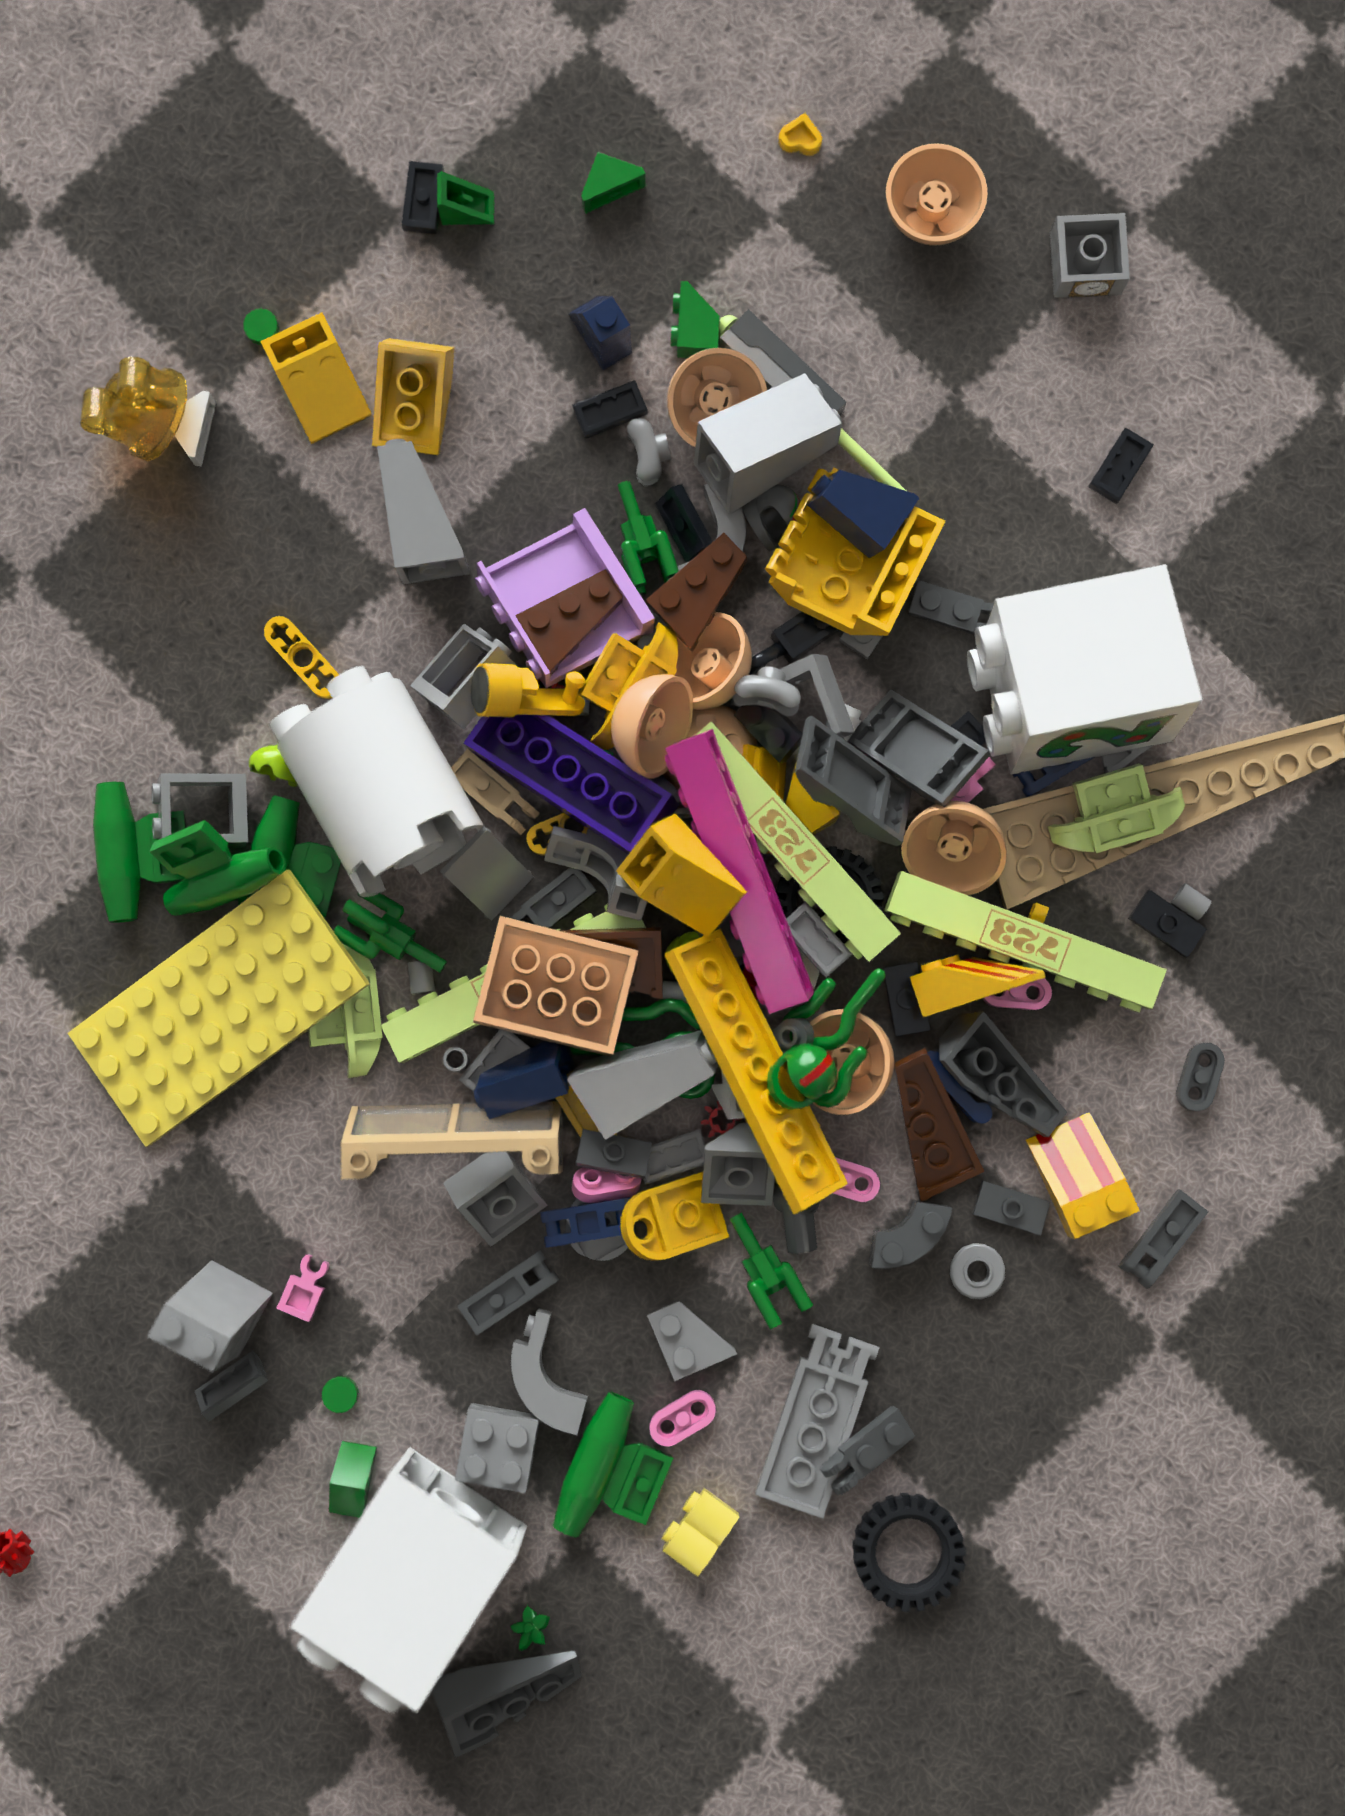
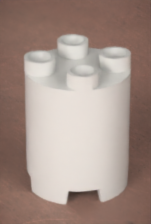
[269,666,484,897]

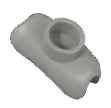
[627,418,671,486]
[733,667,801,716]

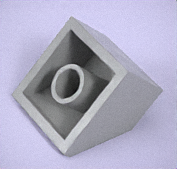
[443,1151,548,1247]

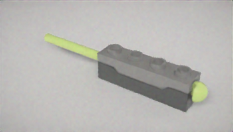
[719,309,906,491]

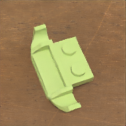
[1048,763,1185,853]
[308,944,383,1078]

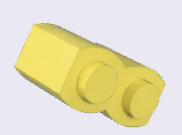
[661,1488,739,1577]

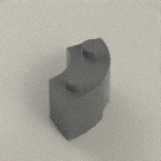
[868,1200,952,1269]

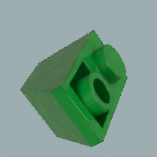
[671,281,720,358]

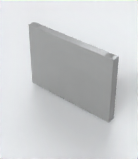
[440,826,534,921]

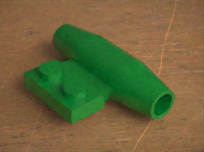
[93,781,186,923]
[238,795,341,917]
[149,820,286,916]
[553,1391,673,1538]

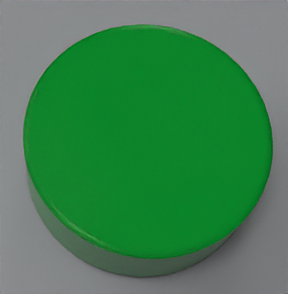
[243,308,279,345]
[322,1376,359,1413]

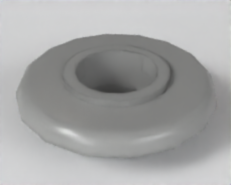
[950,1243,1005,1300]

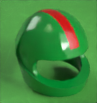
[767,1043,837,1110]

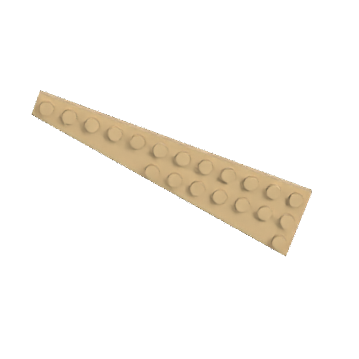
[983,714,1345,910]

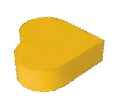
[778,113,822,156]

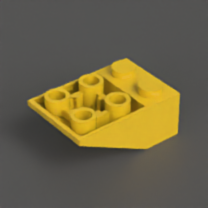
[260,312,372,444]
[616,813,747,937]

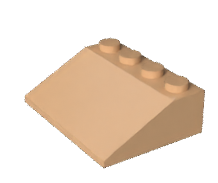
[473,916,638,1056]

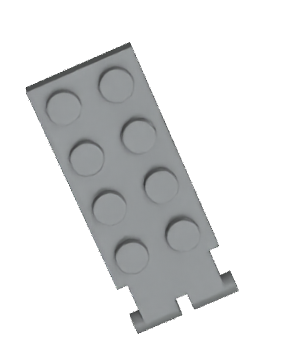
[755,1324,879,1519]

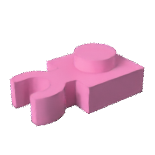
[276,1254,329,1322]

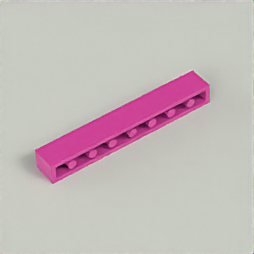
[665,729,814,1014]

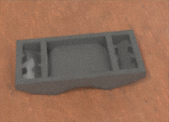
[847,690,991,807]
[795,715,912,846]

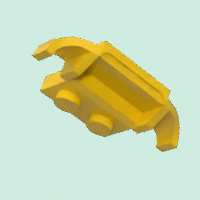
[578,622,678,750]

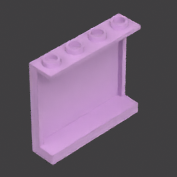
[475,508,655,688]

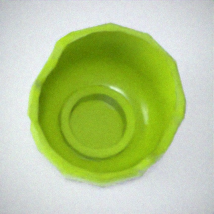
[248,745,298,787]

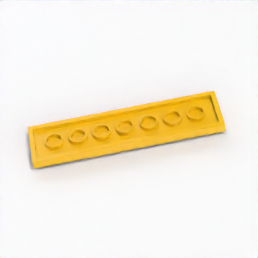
[664,929,848,1214]

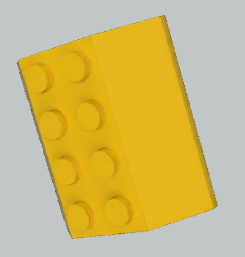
[765,467,945,636]

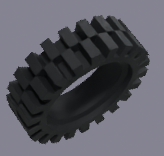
[776,846,884,944]
[852,1493,966,1612]

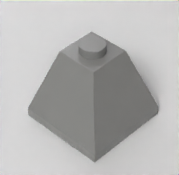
[701,1123,775,1206]

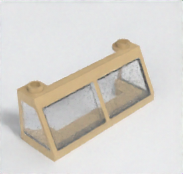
[341,1101,563,1179]

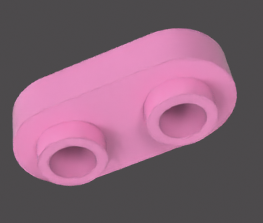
[983,978,1052,1010]
[833,1157,880,1202]
[572,1167,641,1203]
[650,1390,716,1446]

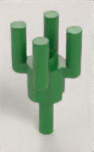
[617,481,679,595]
[334,893,447,973]
[730,1212,813,1330]

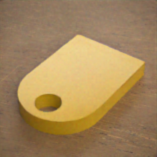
[620,1171,729,1261]

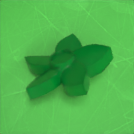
[510,1606,550,1651]

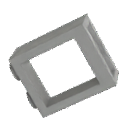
[410,624,518,729]
[779,654,855,761]
[151,773,248,848]

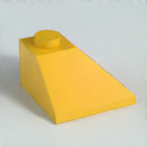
[785,761,840,835]

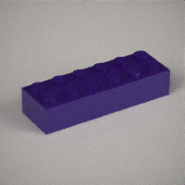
[464,714,679,854]

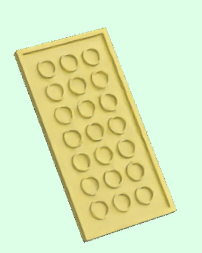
[67,870,370,1147]

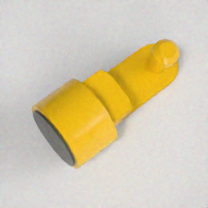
[471,663,585,717]

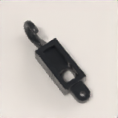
[749,612,839,675]

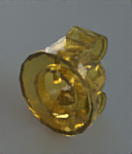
[80,356,187,462]

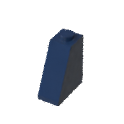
[568,296,632,370]
[807,470,919,558]
[474,1041,574,1119]

